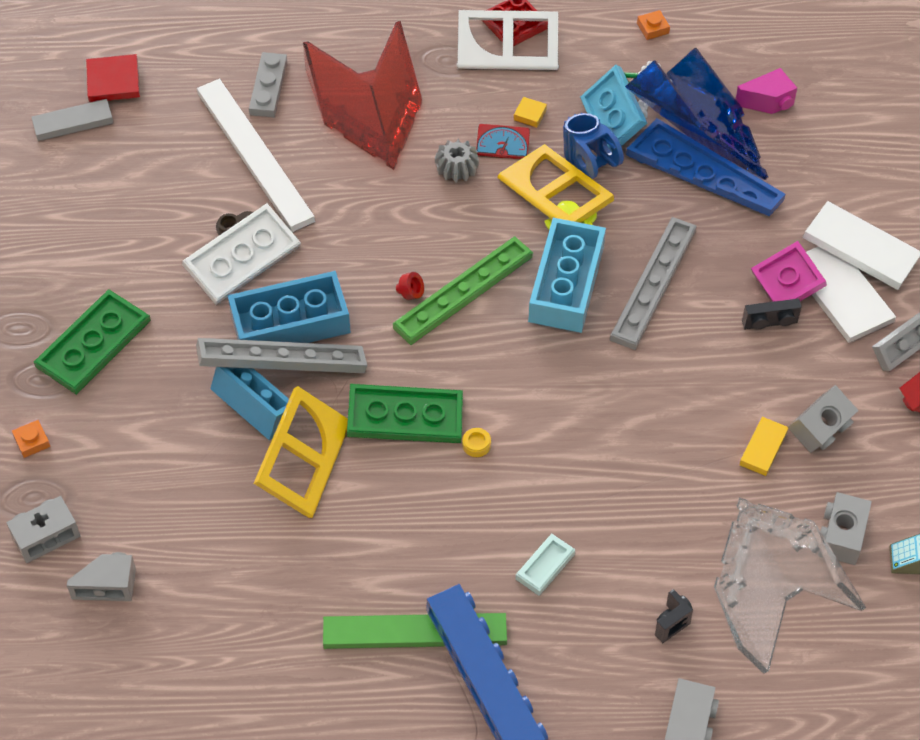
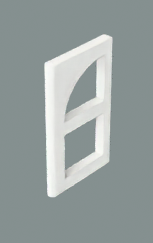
[456,10,559,70]

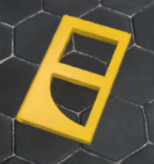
[497,144,614,223]
[253,386,348,518]

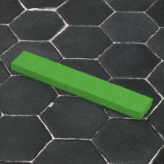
[393,236,533,345]
[323,613,507,649]

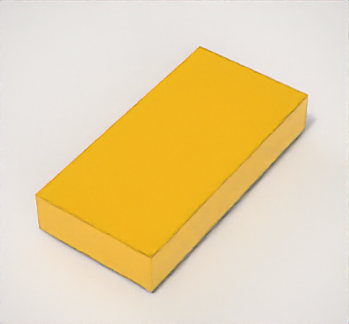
[739,416,788,476]

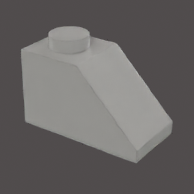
[67,552,136,601]

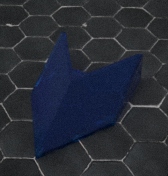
[625,48,768,180]

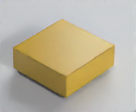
[514,97,547,128]

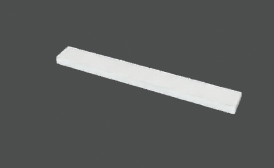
[197,79,315,232]

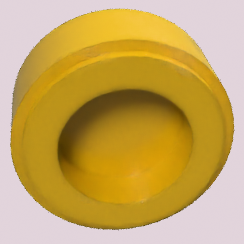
[462,428,491,457]

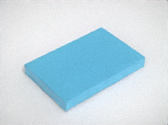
[580,65,647,152]

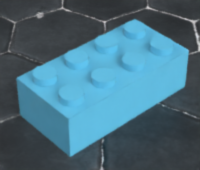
[528,218,606,333]

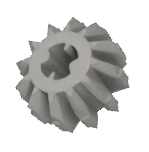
[435,139,479,183]

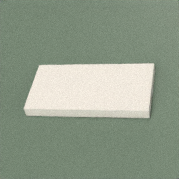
[803,201,920,290]
[182,203,301,305]
[806,247,896,343]

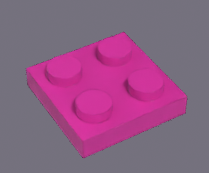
[751,241,827,302]

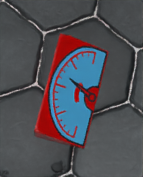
[476,124,530,159]

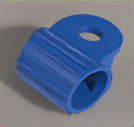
[563,112,624,179]

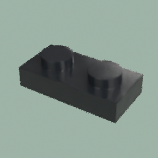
[742,298,802,330]

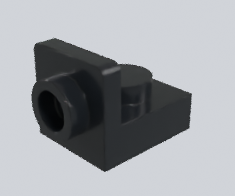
[655,589,693,644]

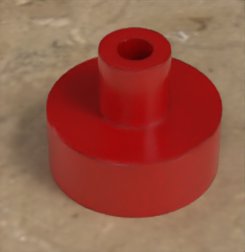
[396,272,424,300]

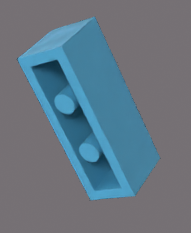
[210,367,289,440]

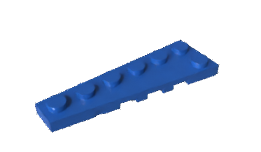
[626,118,786,217]

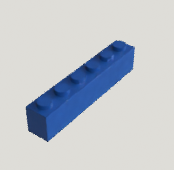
[426,584,548,740]

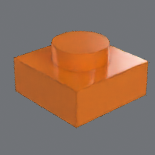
[637,10,670,40]
[12,420,51,458]

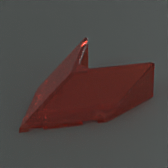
[303,21,422,170]

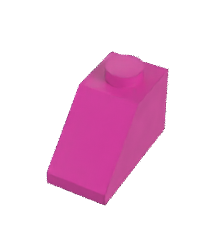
[735,68,797,114]

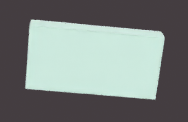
[515,533,575,596]

